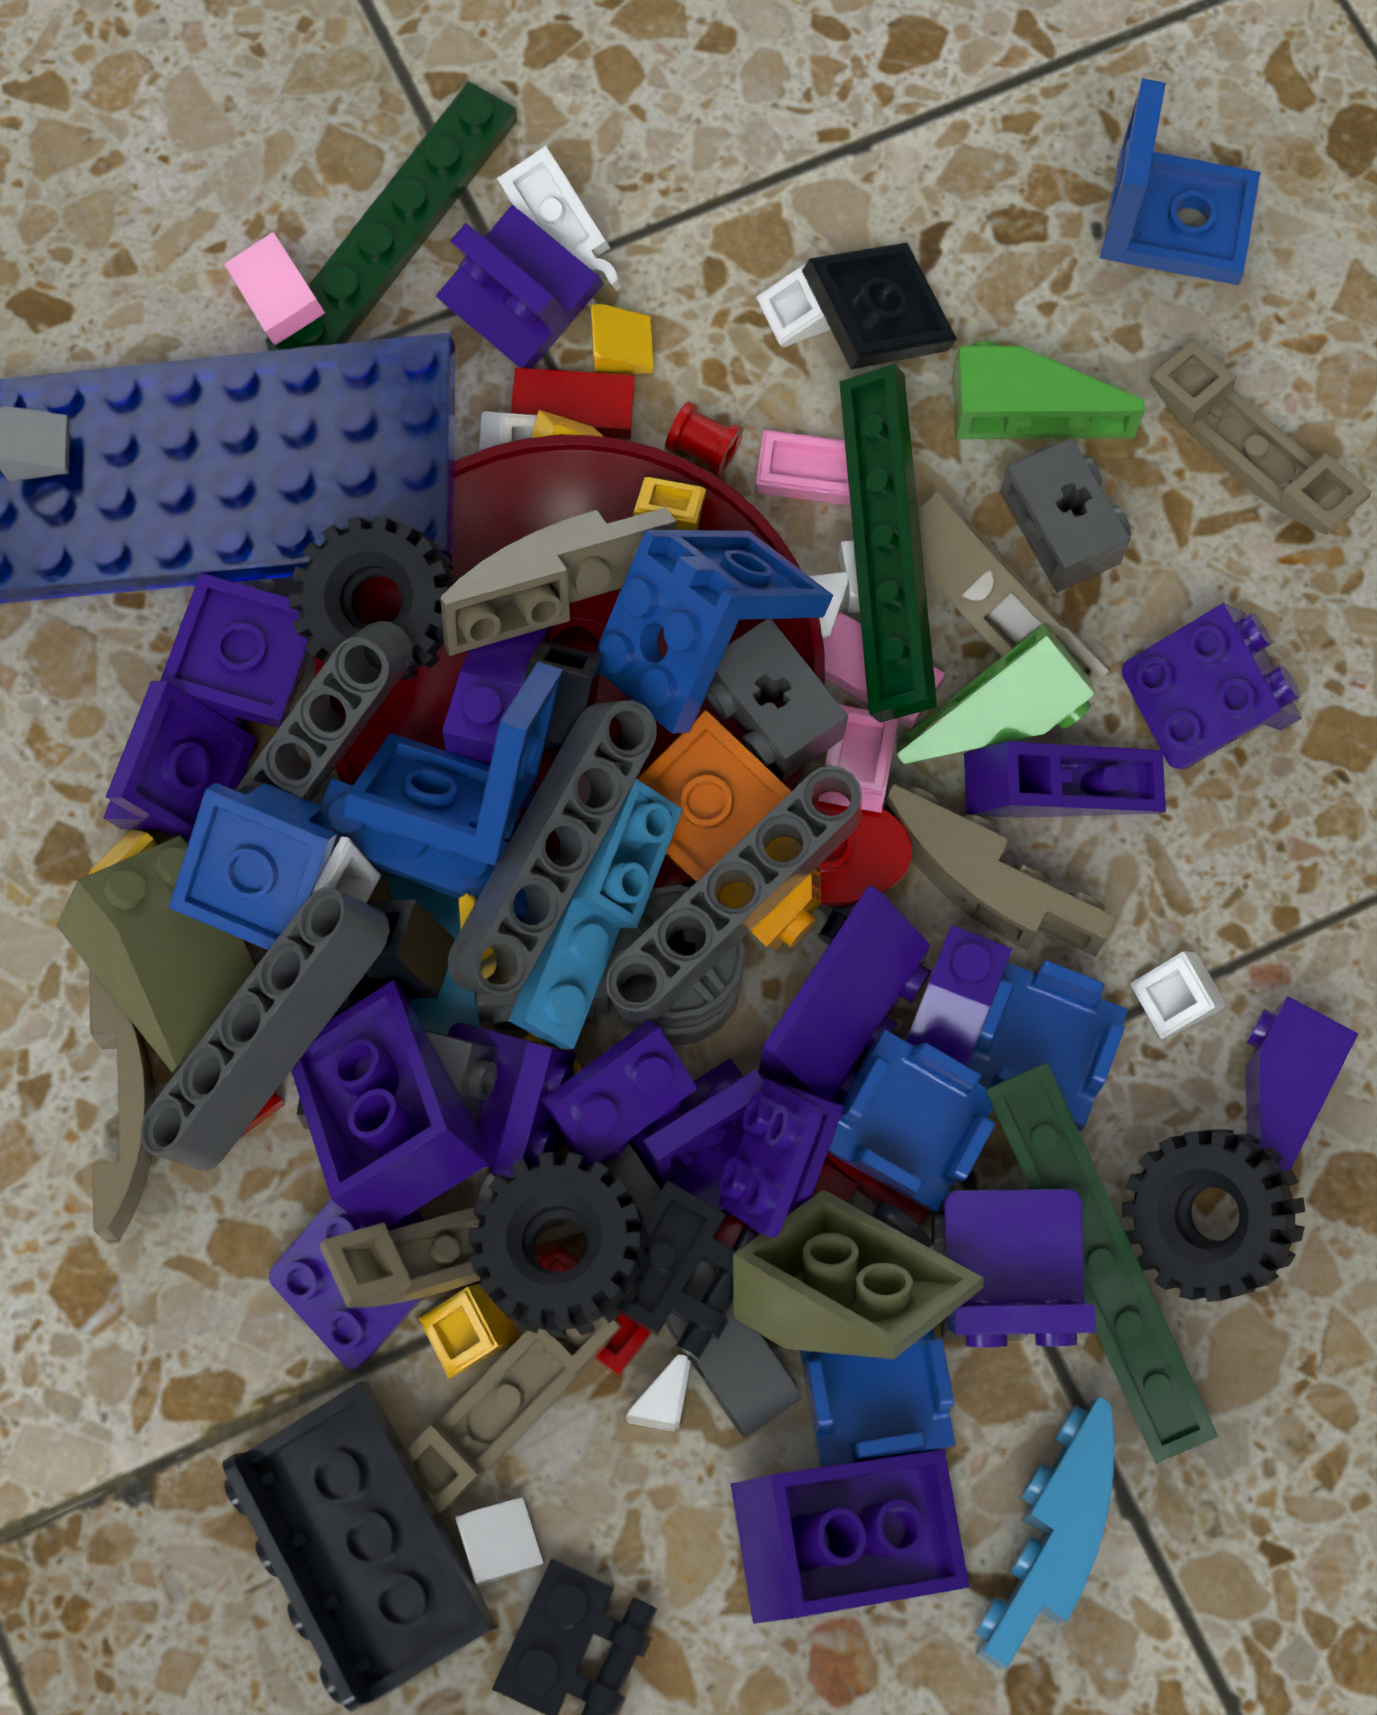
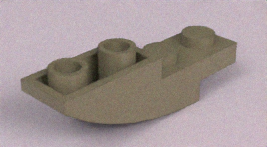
[918,491,1111,686]
[440,507,676,656]
[884,784,1116,957]

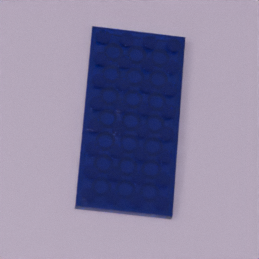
[0,332,456,604]

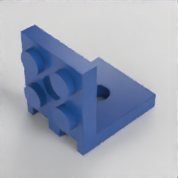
[1099,78,1260,285]
[595,530,834,733]
[343,662,563,866]

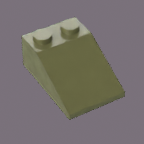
[56,835,255,1073]
[733,1190,984,1359]

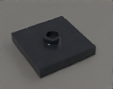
[802,242,957,369]

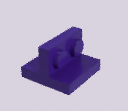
[436,204,605,368]
[160,573,310,730]
[103,681,257,845]
[629,1058,764,1217]

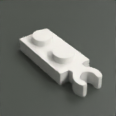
[497,146,622,308]

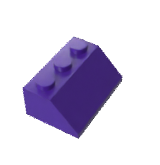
[758,885,932,1104]

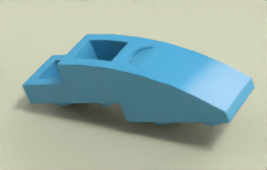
[508,779,683,1050]
[974,1396,1114,1669]

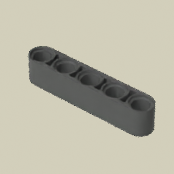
[235,621,412,801]
[448,701,657,995]
[605,766,862,1024]
[141,887,389,1171]
[599,1144,801,1438]

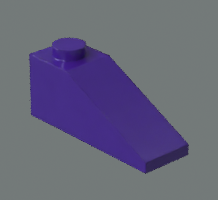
[442,626,553,765]
[964,741,1166,818]
[906,925,1012,1066]
[1245,996,1359,1171]

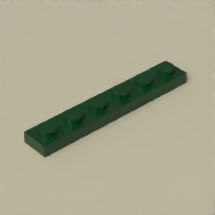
[266,81,517,381]
[839,363,937,723]
[985,1062,1218,1464]

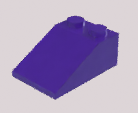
[291,980,489,1228]
[730,1449,970,1624]

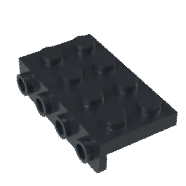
[222,1382,498,1712]

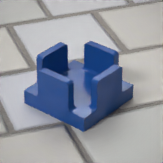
[168,783,337,950]
[967,961,1128,1132]
[828,1030,995,1212]
[799,1329,955,1467]

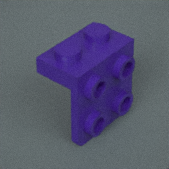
[1122,602,1302,770]
[541,1020,698,1166]
[447,1023,576,1179]
[718,1078,844,1238]
[944,1189,1096,1348]
[269,1200,429,1369]

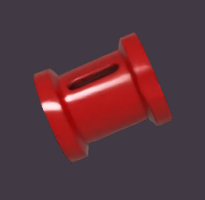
[665,401,744,477]

